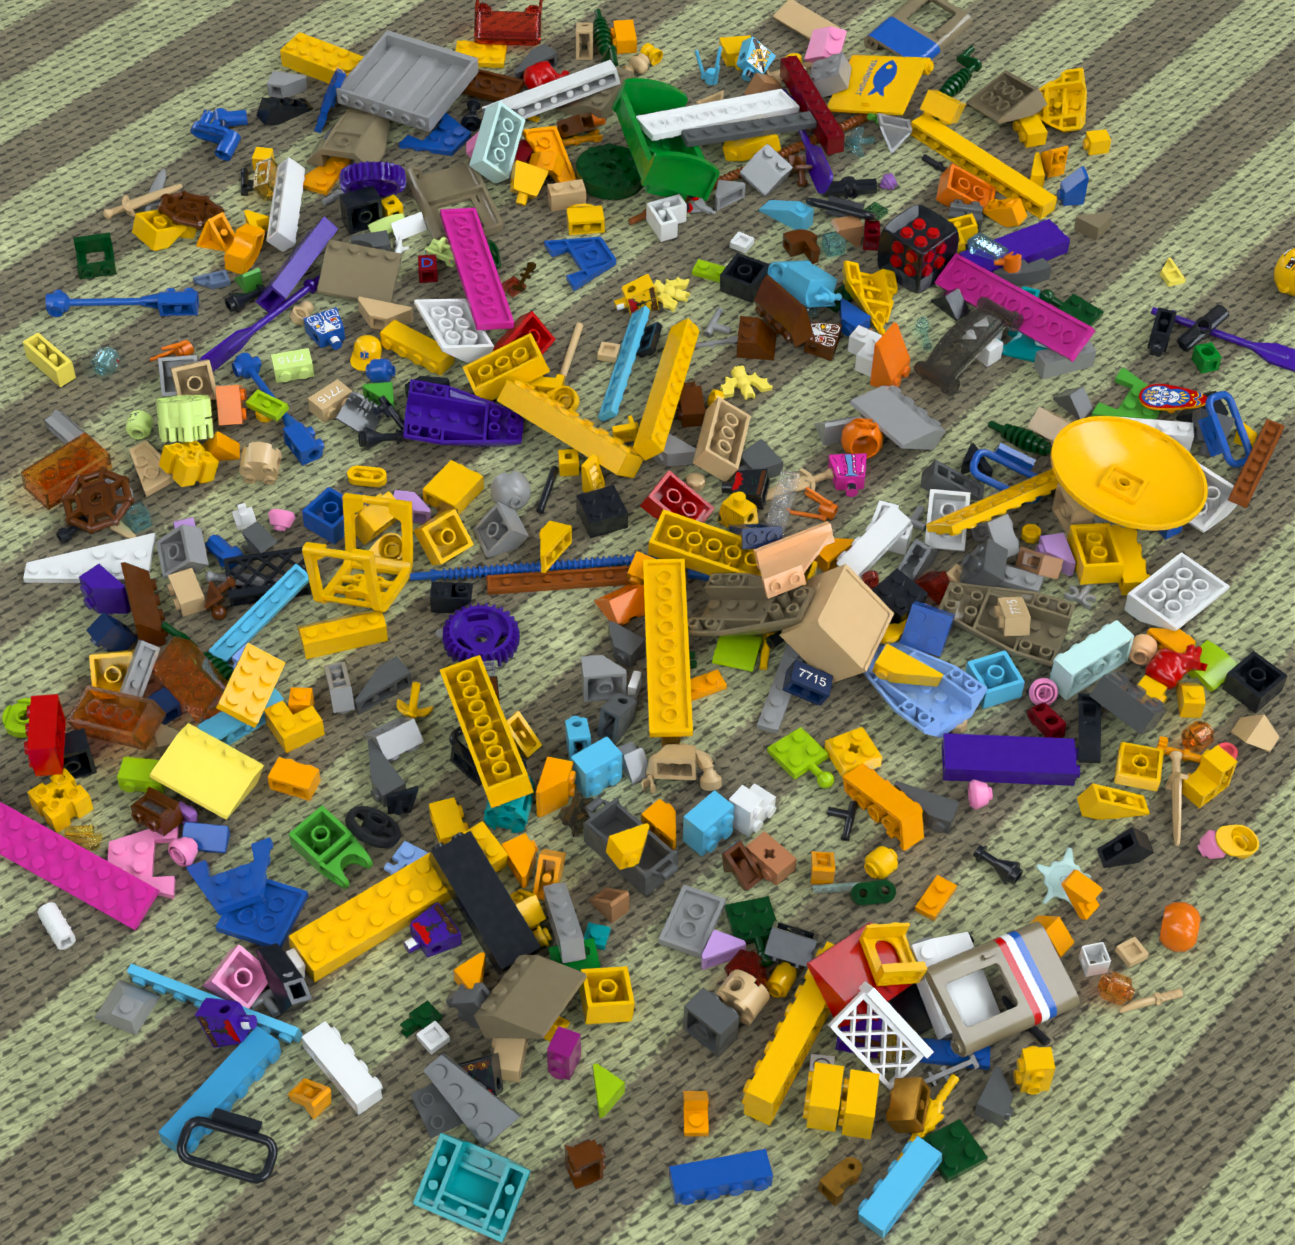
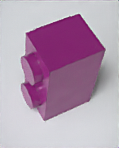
[547,1026,581,1080]

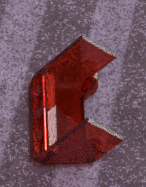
[474,0,543,46]

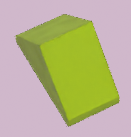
[593,1064,625,1118]

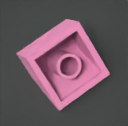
[804,26,847,63]
[203,945,268,1009]

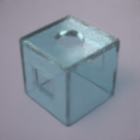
[822,231,846,258]
[125,501,152,534]

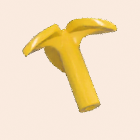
[396,682,433,718]

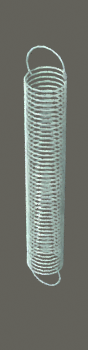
[806,882,861,894]

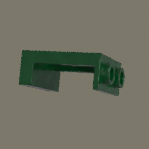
[73,232,117,279]

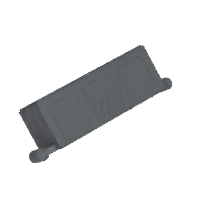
[583,797,678,896]

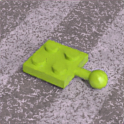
[767,727,834,789]

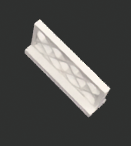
[828,982,933,1091]

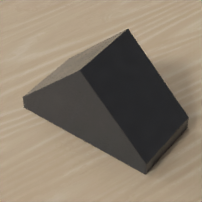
[931,288,970,321]

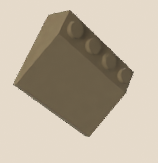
[556,67,633,126]
[966,70,1047,124]
[317,240,402,303]
[474,955,587,1039]

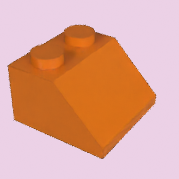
[594,584,645,626]

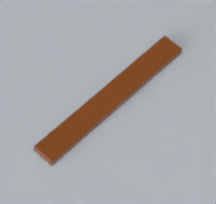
[1228,419,1285,508]
[486,566,632,595]

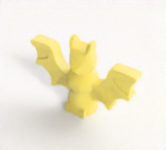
[654,277,690,312]
[720,366,773,400]

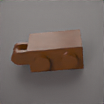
[677,381,706,427]

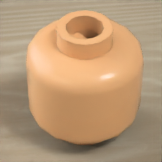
[1129,634,1158,665]

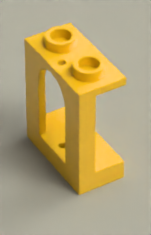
[859,922,927,986]

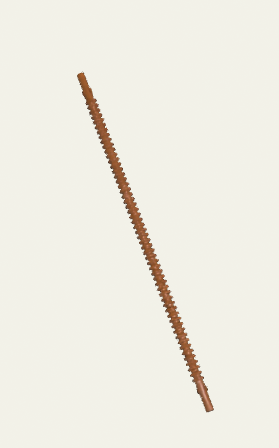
[628,113,871,225]

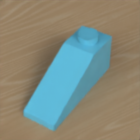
[759,200,814,230]

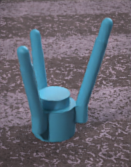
[695,46,722,85]

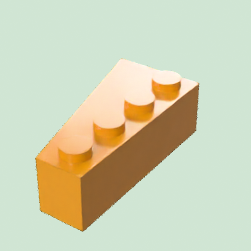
[843,763,924,851]

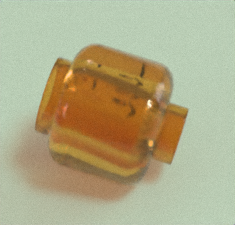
[1181,721,1214,753]
[1097,971,1135,1006]

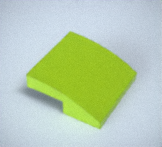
[712,635,763,672]
[1187,640,1237,692]

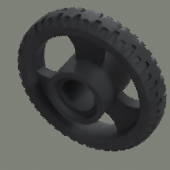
[345,806,401,848]

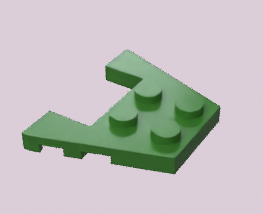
[1091,367,1163,420]

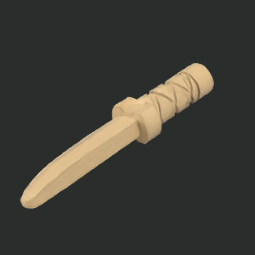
[1119,988,1183,1013]

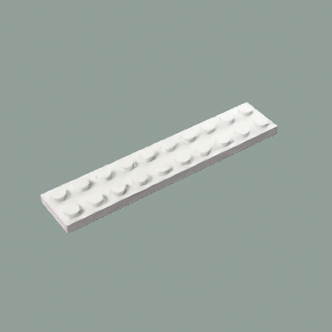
[636,89,800,141]

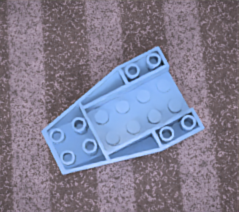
[863,641,987,738]

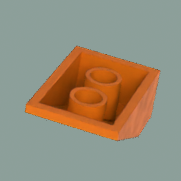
[936,163,996,212]
[870,322,911,388]

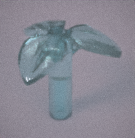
[846,127,875,157]

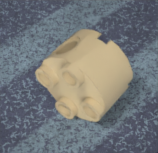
[239,442,282,485]
[715,969,770,1026]

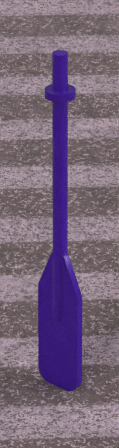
[783,89,833,195]
[199,275,320,372]
[1151,307,1295,372]

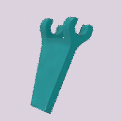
[997,327,1048,362]

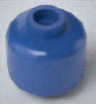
[366,359,396,383]

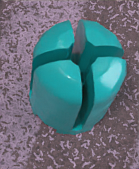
[484,775,536,834]

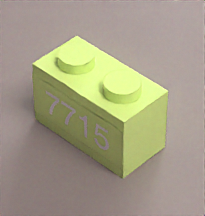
[271,348,314,383]

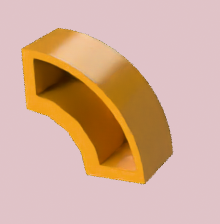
[224,223,265,275]

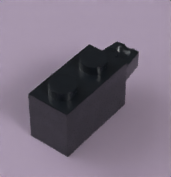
[1147,307,1177,357]

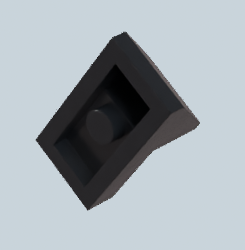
[961,443,993,484]

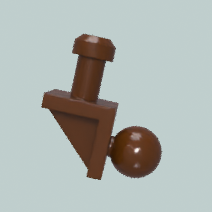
[787,155,812,187]
[204,576,236,621]

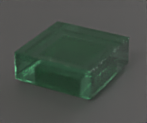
[864,202,888,221]

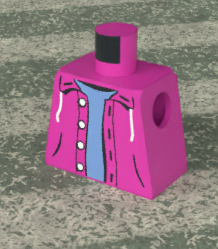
[828,453,867,497]

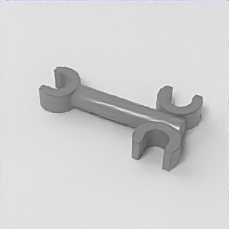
[1064,584,1096,609]

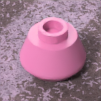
[268,509,296,532]
[1029,678,1058,706]
[968,780,993,810]
[1198,830,1226,859]
[168,837,198,866]

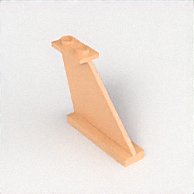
[753,521,835,599]

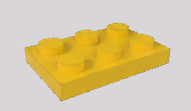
[455,40,507,68]

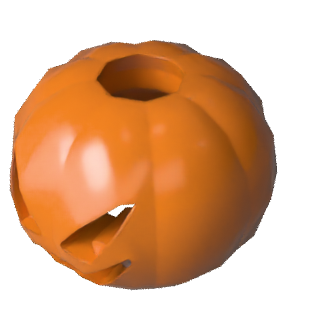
[841,418,884,459]
[1159,902,1201,952]

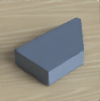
[193,270,231,289]

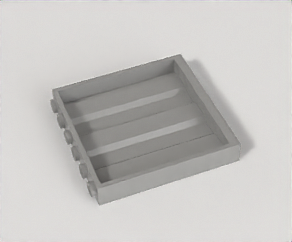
[336,30,479,132]

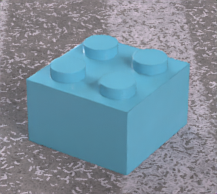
[965,650,1025,709]
[571,736,622,799]
[683,790,734,856]

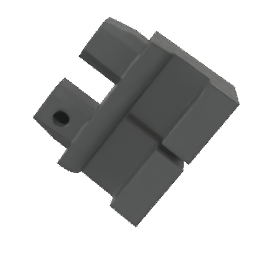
[948,199,983,232]
[446,983,491,1028]

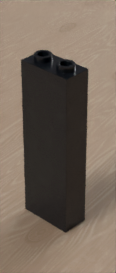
[428,831,541,975]

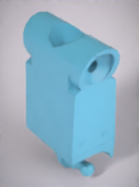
[768,260,842,308]

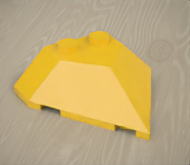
[1037,67,1087,132]
[842,260,898,335]

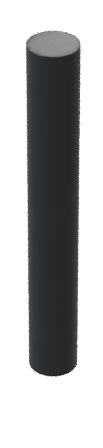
[536,466,559,514]

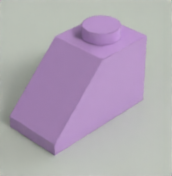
[393,490,431,524]
[1036,533,1076,576]

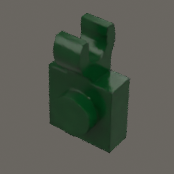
[400,1000,442,1038]

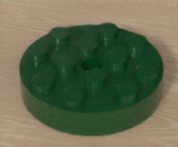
[575,143,644,200]

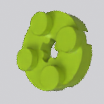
[2,698,31,738]

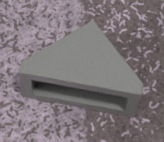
[715,180,746,211]

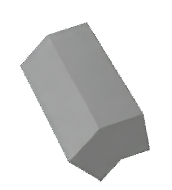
[44,409,92,453]

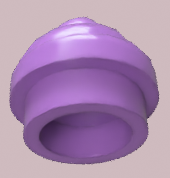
[879,173,898,190]

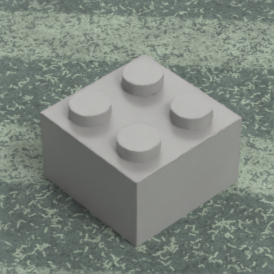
[810,52,852,98]

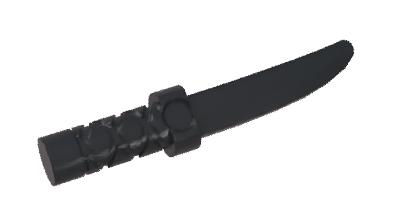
[922,154,947,172]
[1002,995,1051,1047]

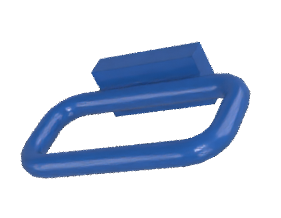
[1197,391,1252,468]
[969,443,1042,504]

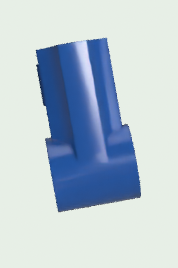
[213,108,248,129]
[205,535,243,570]

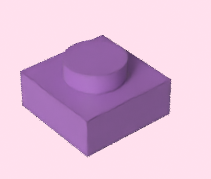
[179,801,198,825]

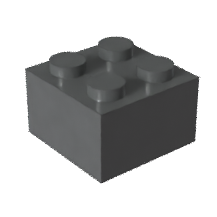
[959,539,1008,587]
[683,988,739,1057]

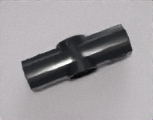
[823,176,877,199]
[1176,304,1229,352]

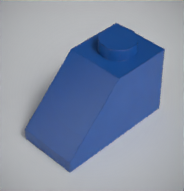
[1057,166,1089,206]
[839,298,871,336]

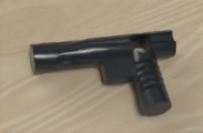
[241,168,263,196]
[373,395,404,430]

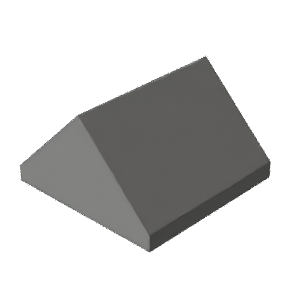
[814,416,862,446]

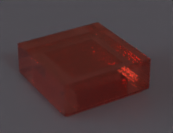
[501,276,526,297]

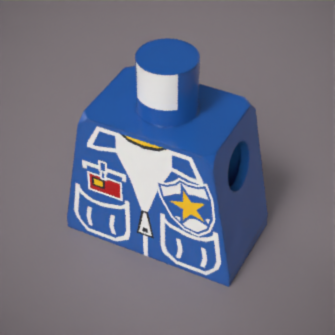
[303,307,345,350]

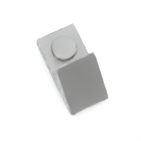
[617,742,648,785]

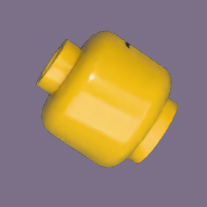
[864,846,898,880]

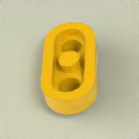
[347,465,387,487]

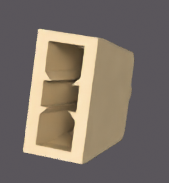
[576,22,593,60]

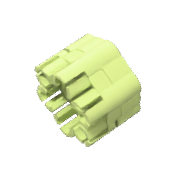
[156,395,214,442]

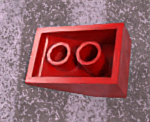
[640,470,715,523]

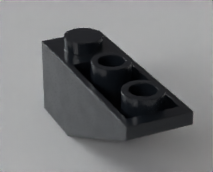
[256,97,313,125]
[255,943,312,1015]

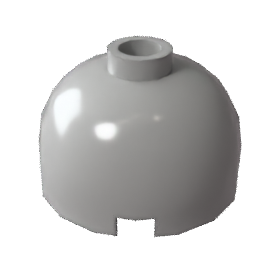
[490,471,531,511]

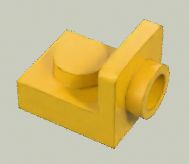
[612,415,639,442]

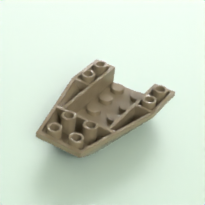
[307,107,391,166]
[688,573,815,636]
[939,582,1075,667]

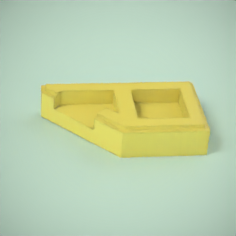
[1160,257,1186,287]

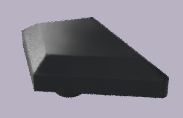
[387,786,419,815]

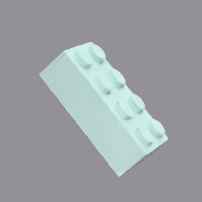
[469,101,525,184]
[1050,620,1134,700]

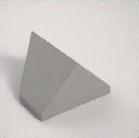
[877,113,912,153]

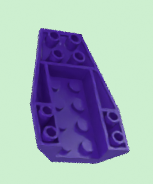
[402,379,524,447]

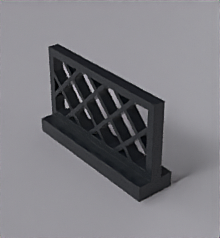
[223,547,312,607]

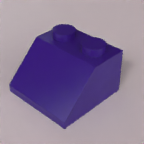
[79,564,131,614]

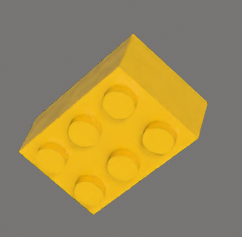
[1067,523,1124,585]

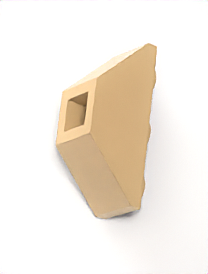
[358,296,413,330]

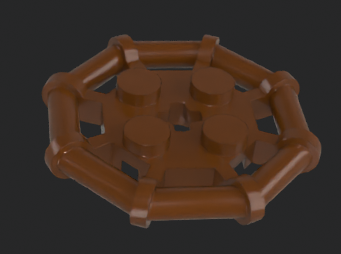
[157,190,224,230]
[61,467,135,534]

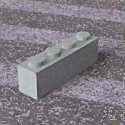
[543,882,586,963]

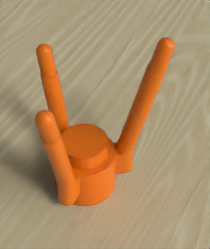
[150,340,194,361]
[786,487,839,522]

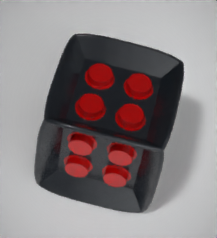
[877,205,959,294]

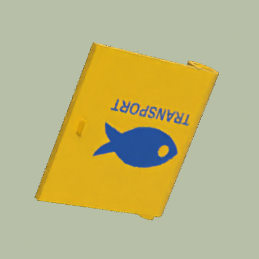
[827,55,934,116]

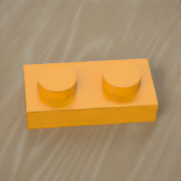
[690,669,727,701]
[914,875,957,921]

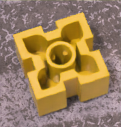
[159,441,219,487]
[27,768,94,833]

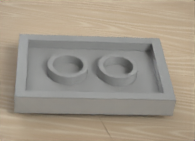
[658,885,726,958]

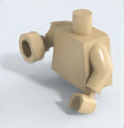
[641,743,722,794]

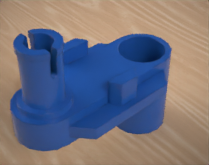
[190,110,241,161]

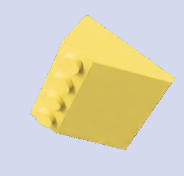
[149,723,264,820]

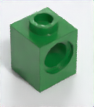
[1191,342,1222,374]

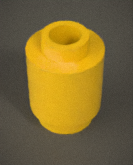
[766,962,797,998]

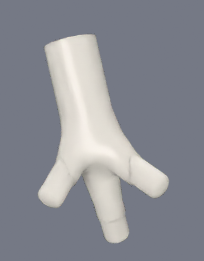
[394,236,409,253]

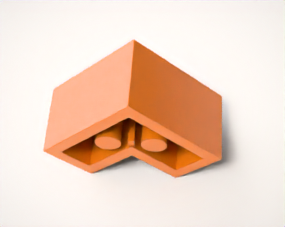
[215,385,247,425]

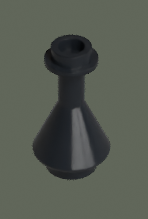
[461,99,482,131]
[225,284,265,313]
[358,427,403,450]
[973,845,1023,885]

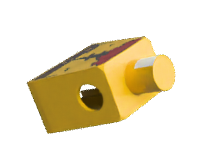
[614,274,659,316]

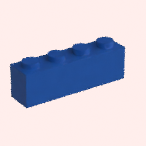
[669,1149,773,1205]

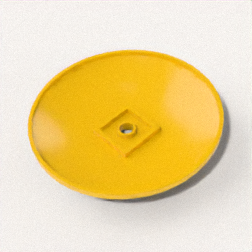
[1050,416,1208,531]

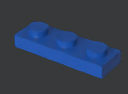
[919,1038,990,1070]

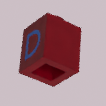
[418,255,438,283]

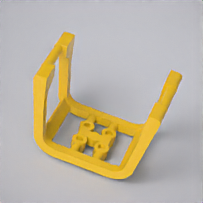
[302,493,413,612]

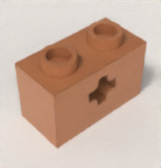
[745,831,796,886]

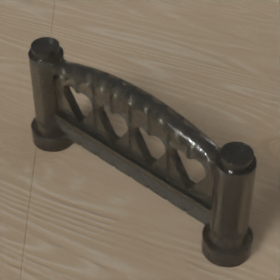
[914,297,1024,397]

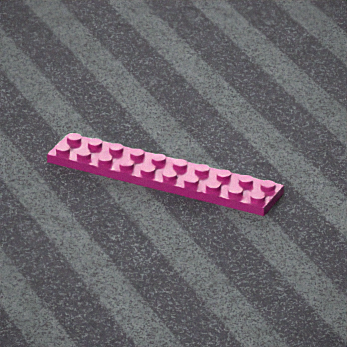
[440,208,514,330]
[934,253,1095,362]
[0,802,160,930]

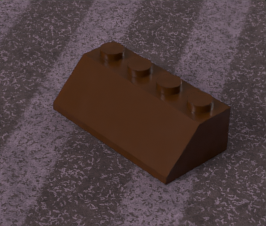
[754,275,814,347]
[121,562,169,647]

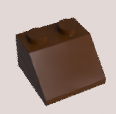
[736,316,777,361]

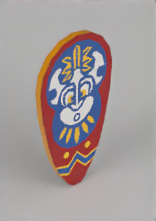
[1139,384,1208,413]

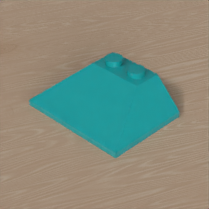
[413,1133,531,1243]

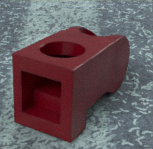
[863,220,880,251]
[1027,702,1066,738]

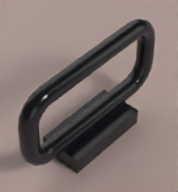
[806,196,877,221]
[449,726,527,787]
[176,1108,278,1184]

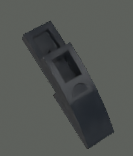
[1078,693,1101,763]

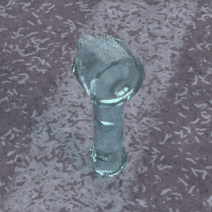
[915,316,932,351]

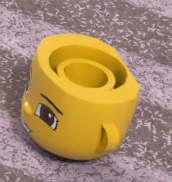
[1274,248,1295,297]

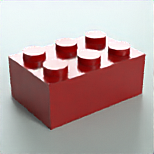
[24,694,66,776]

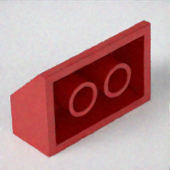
[492,311,556,355]

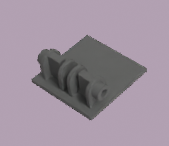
[335,391,384,432]
[411,1083,464,1138]

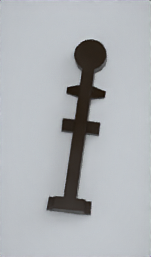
[512,262,536,292]

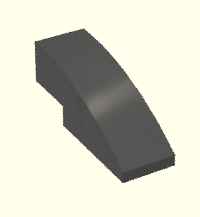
[993,258,1051,286]

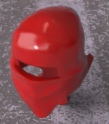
[523,61,570,90]
[1145,644,1208,690]

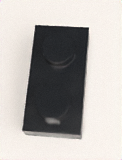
[636,322,663,358]

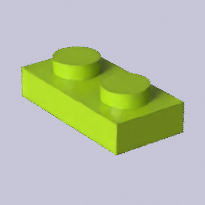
[692,259,726,283]
[246,389,289,422]

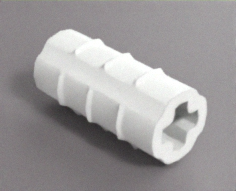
[37,902,76,950]

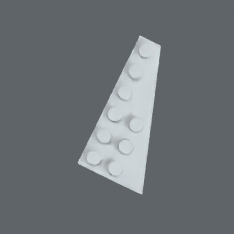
[23,533,156,583]

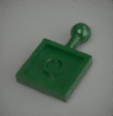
[1040,289,1104,327]
[724,896,777,968]
[922,1119,988,1183]

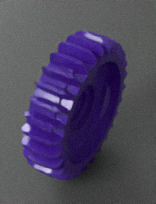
[339,161,406,198]
[442,602,520,670]

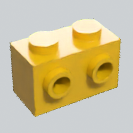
[1013,1046,1056,1095]

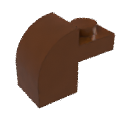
[782,229,820,264]

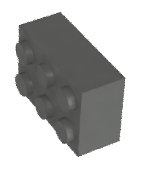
[1089,672,1167,734]

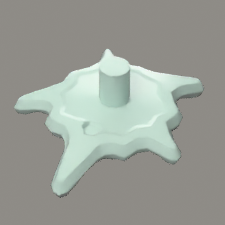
[1036,848,1091,908]

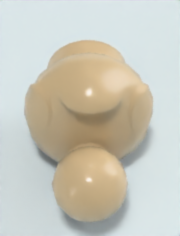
[623,53,650,74]

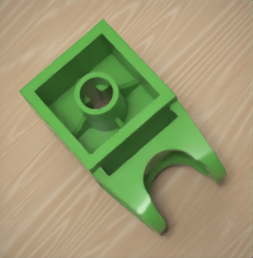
[288,805,373,889]

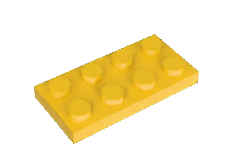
[216,643,285,728]

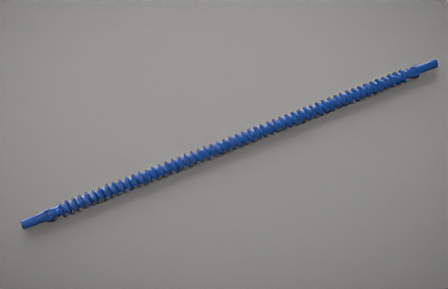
[410,553,660,582]

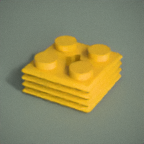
[824,727,883,778]
[1114,742,1164,791]

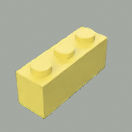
[22,333,76,387]

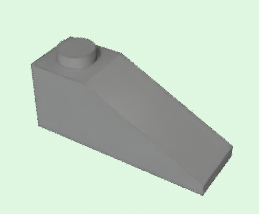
[324,661,355,714]

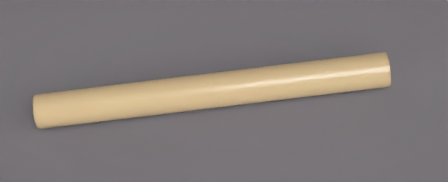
[559,323,583,379]

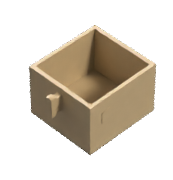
[780,564,894,683]

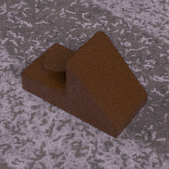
[722,840,764,891]

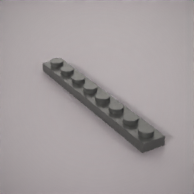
[681,111,817,147]

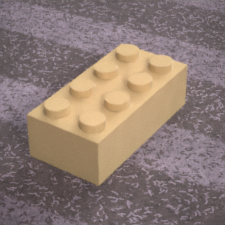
[693,397,751,482]

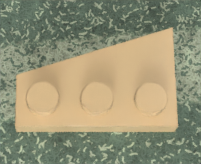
[129,440,174,497]

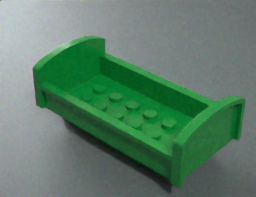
[612,78,720,201]

